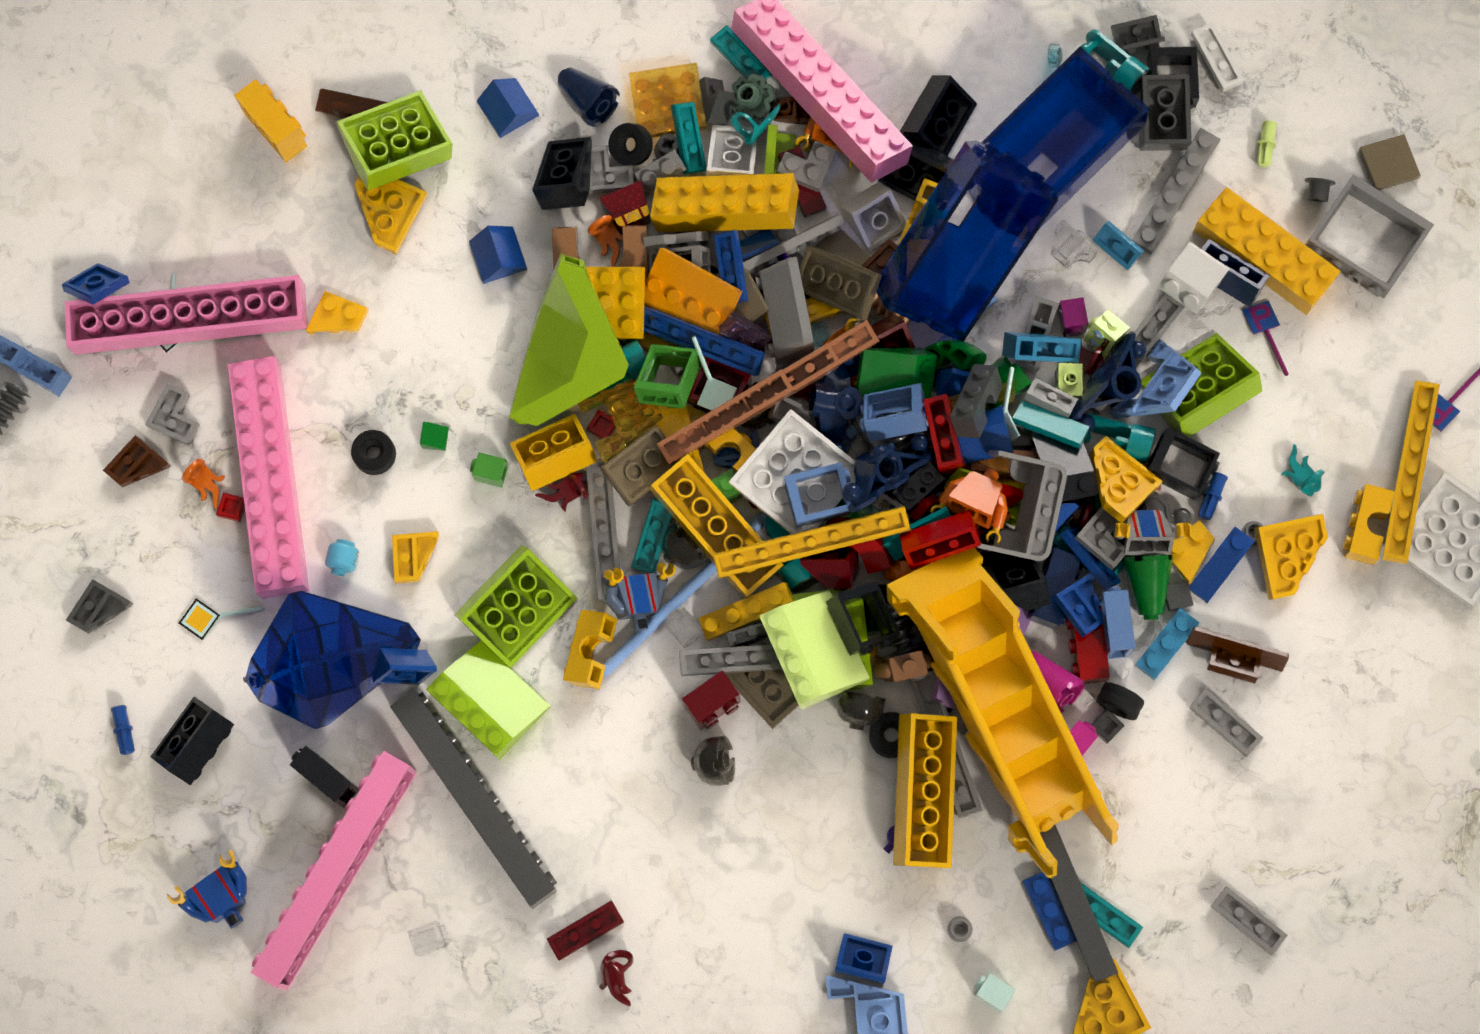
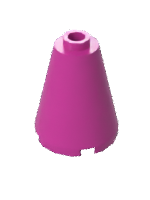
[1031,650,1085,713]

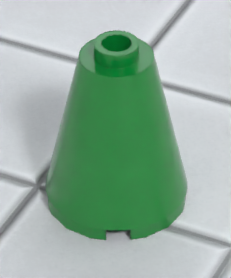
[1123,555,1173,620]

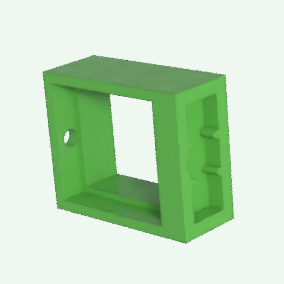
[634,344,701,409]

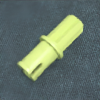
[1257,121,1277,167]

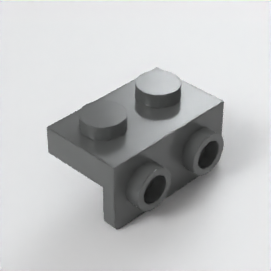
[1110,15,1165,55]

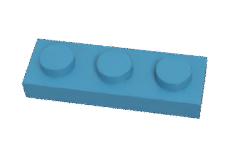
[1134,608,1200,680]

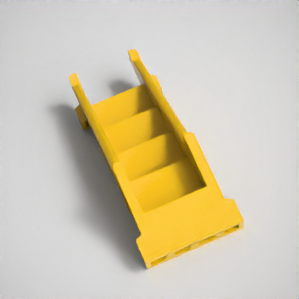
[887,548,1119,878]

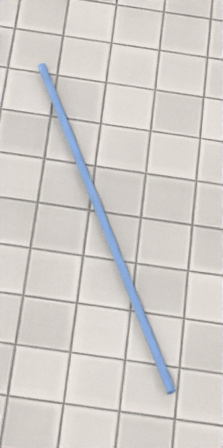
[603,292,997,677]

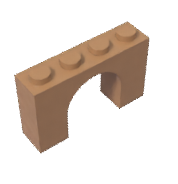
[552,225,649,282]

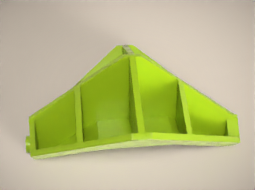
[509,254,629,426]

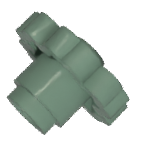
[732,74,776,121]

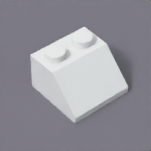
[840,182,906,252]
[1158,241,1229,314]

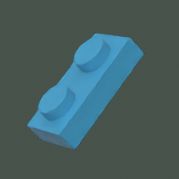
[1092,221,1144,270]

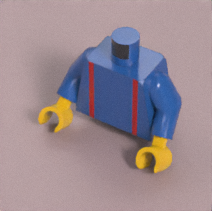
[167,850,247,929]

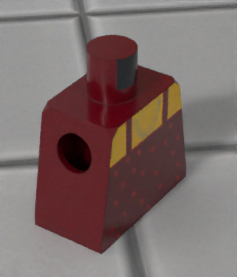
[600,181,651,235]

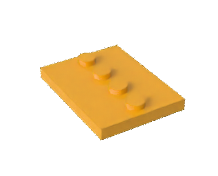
[644,247,742,336]

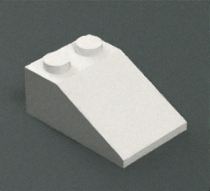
[706,124,757,176]

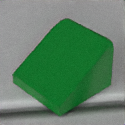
[420,422,449,451]

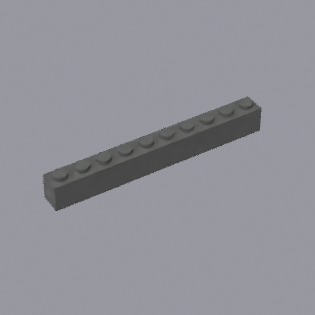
[390,689,557,909]

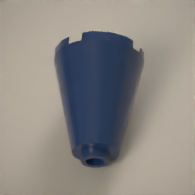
[557,67,620,127]

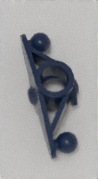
[1069,331,1146,432]
[809,355,863,454]
[842,433,935,513]

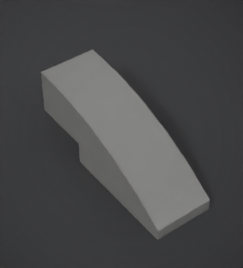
[1015,296,1059,371]

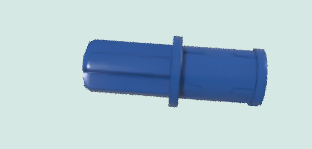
[1198,472,1228,520]
[111,705,135,755]

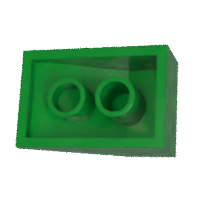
[856,348,937,399]

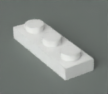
[1191,22,1244,93]

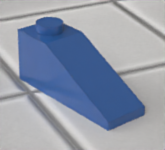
[1189,527,1255,603]

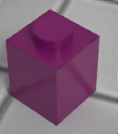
[1058,297,1089,336]

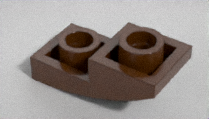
[774,97,811,125]

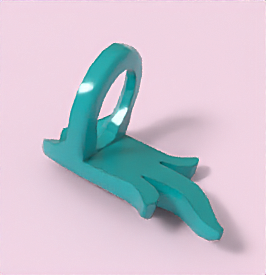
[731,104,780,145]
[1281,444,1325,497]

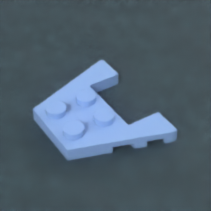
[1109,340,1201,419]
[825,976,908,1034]

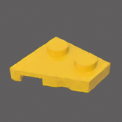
[306,291,369,335]
[1171,520,1215,585]
[392,531,440,584]

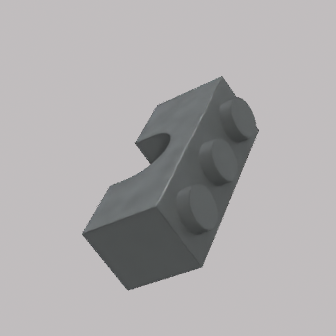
[950,364,1003,438]

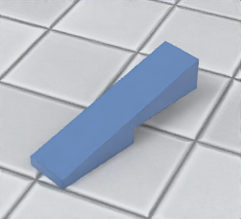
[0,335,72,397]

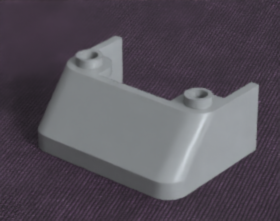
[755,257,814,372]
[975,450,1067,561]

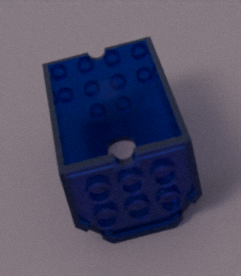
[959,46,1150,242]
[876,140,1058,341]

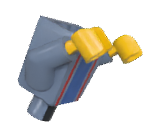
[604,562,676,632]

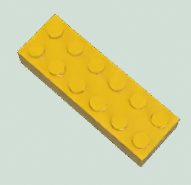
[650,173,799,233]
[1193,187,1341,315]
[649,454,783,599]
[893,713,957,868]

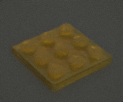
[629,62,707,138]

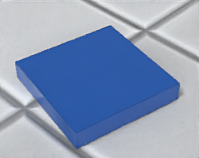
[62,263,130,305]

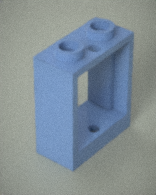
[860,383,927,442]
[783,462,853,528]
[1099,587,1135,659]

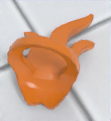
[587,215,623,267]
[181,458,225,509]

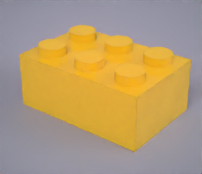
[234,79,307,163]
[510,414,598,491]

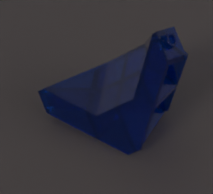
[243,591,421,729]

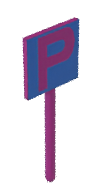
[1242,300,1289,376]
[1433,368,1480,432]

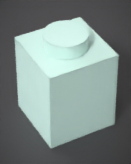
[974,973,1016,1013]

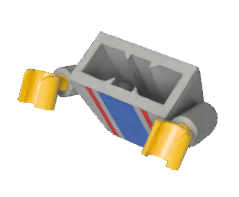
[1113,504,1191,555]

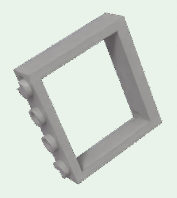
[1305,175,1434,298]

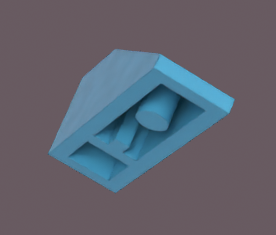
[1002,332,1082,363]

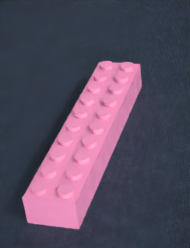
[731,0,913,183]
[65,275,308,355]
[228,356,309,599]
[251,751,417,990]

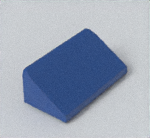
[740,229,778,261]

